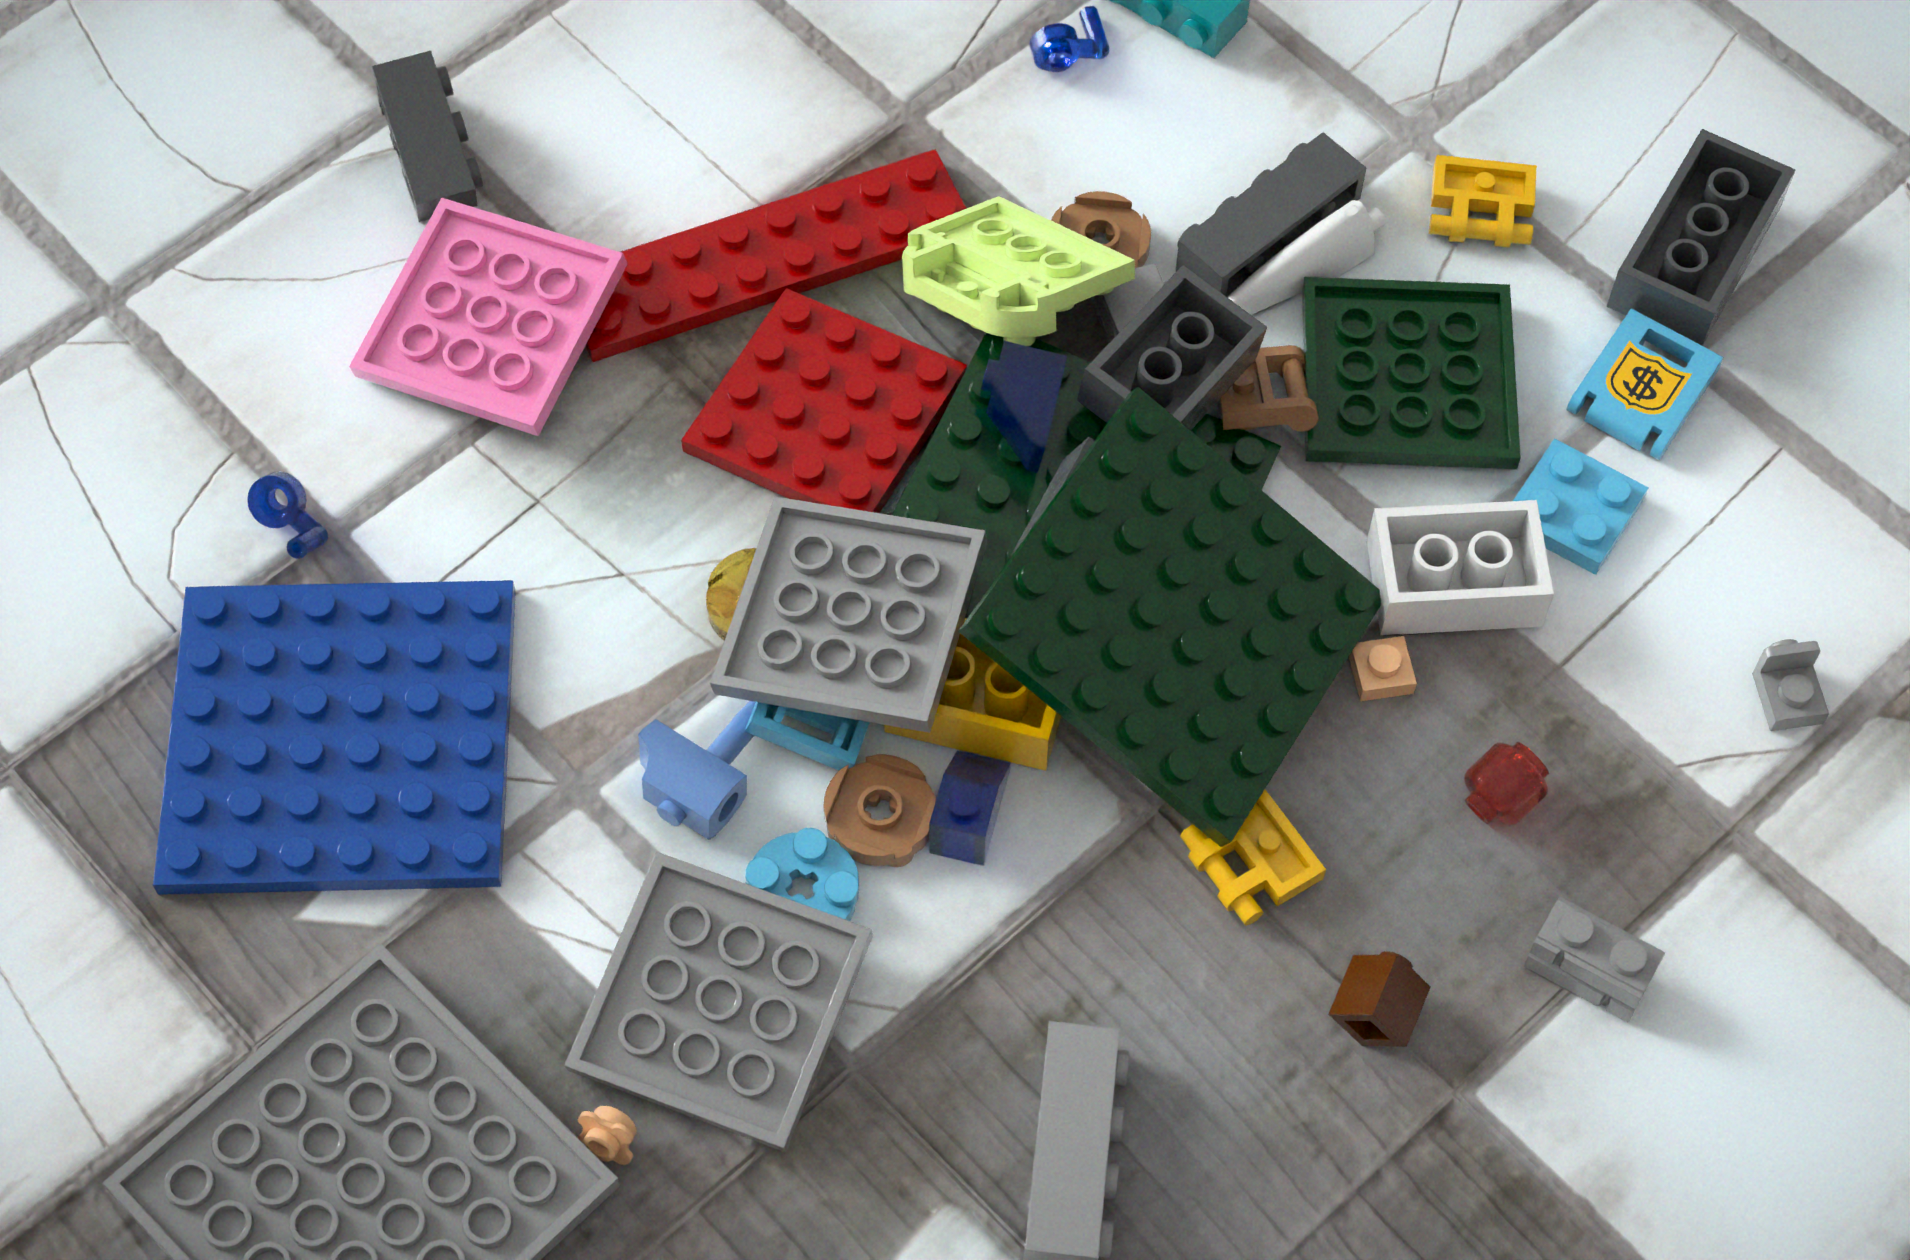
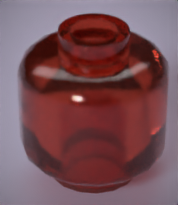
[1464,742,1549,826]

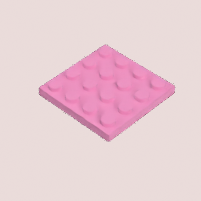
[349,198,627,436]

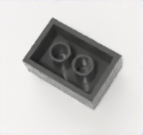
[1077,265,1267,430]

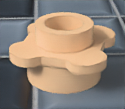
[578,1106,637,1165]

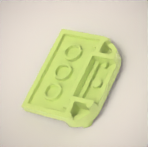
[902,196,1135,348]

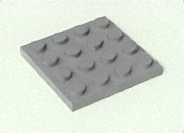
[710,496,988,733]
[564,851,873,1153]

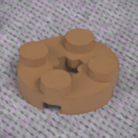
[1051,191,1151,268]
[823,754,937,867]

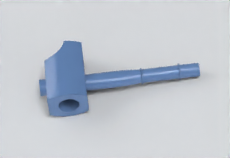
[638,701,756,840]

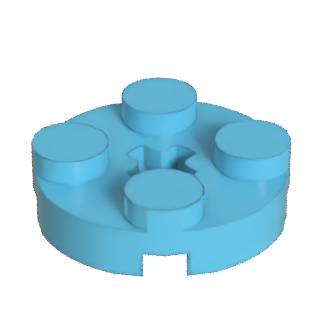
[745,828,859,921]

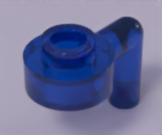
[1029,6,1110,72]
[247,471,328,559]

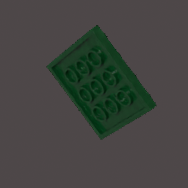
[1302,277,1521,469]

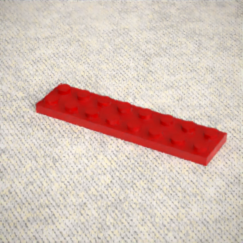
[585,149,966,363]

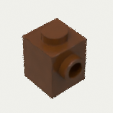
[1328,951,1431,1047]

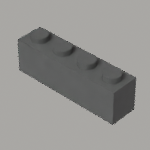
[1175,132,1366,297]

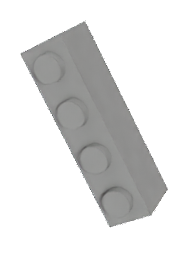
[1024,1021,1129,1260]

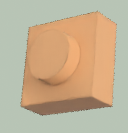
[1349,636,1417,701]

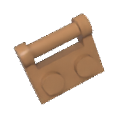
[1218,345,1319,432]

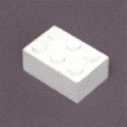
[1366,500,1554,635]

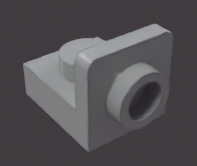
[1752,639,1829,731]

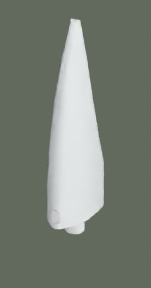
[1227,200,1386,315]

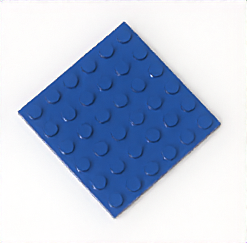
[153,580,516,895]

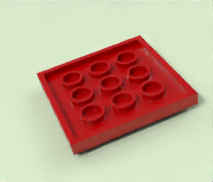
[681,288,967,513]

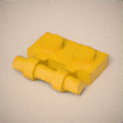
[1429,155,1537,248]
[1180,789,1326,926]

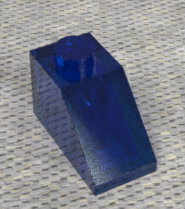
[981,341,1067,473]
[929,751,1011,866]

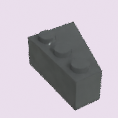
[372,50,483,222]

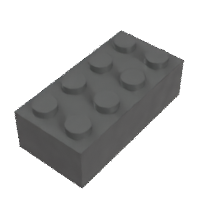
[1606,129,1796,346]

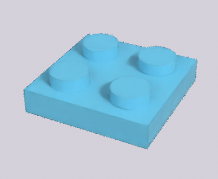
[1513,438,1649,575]

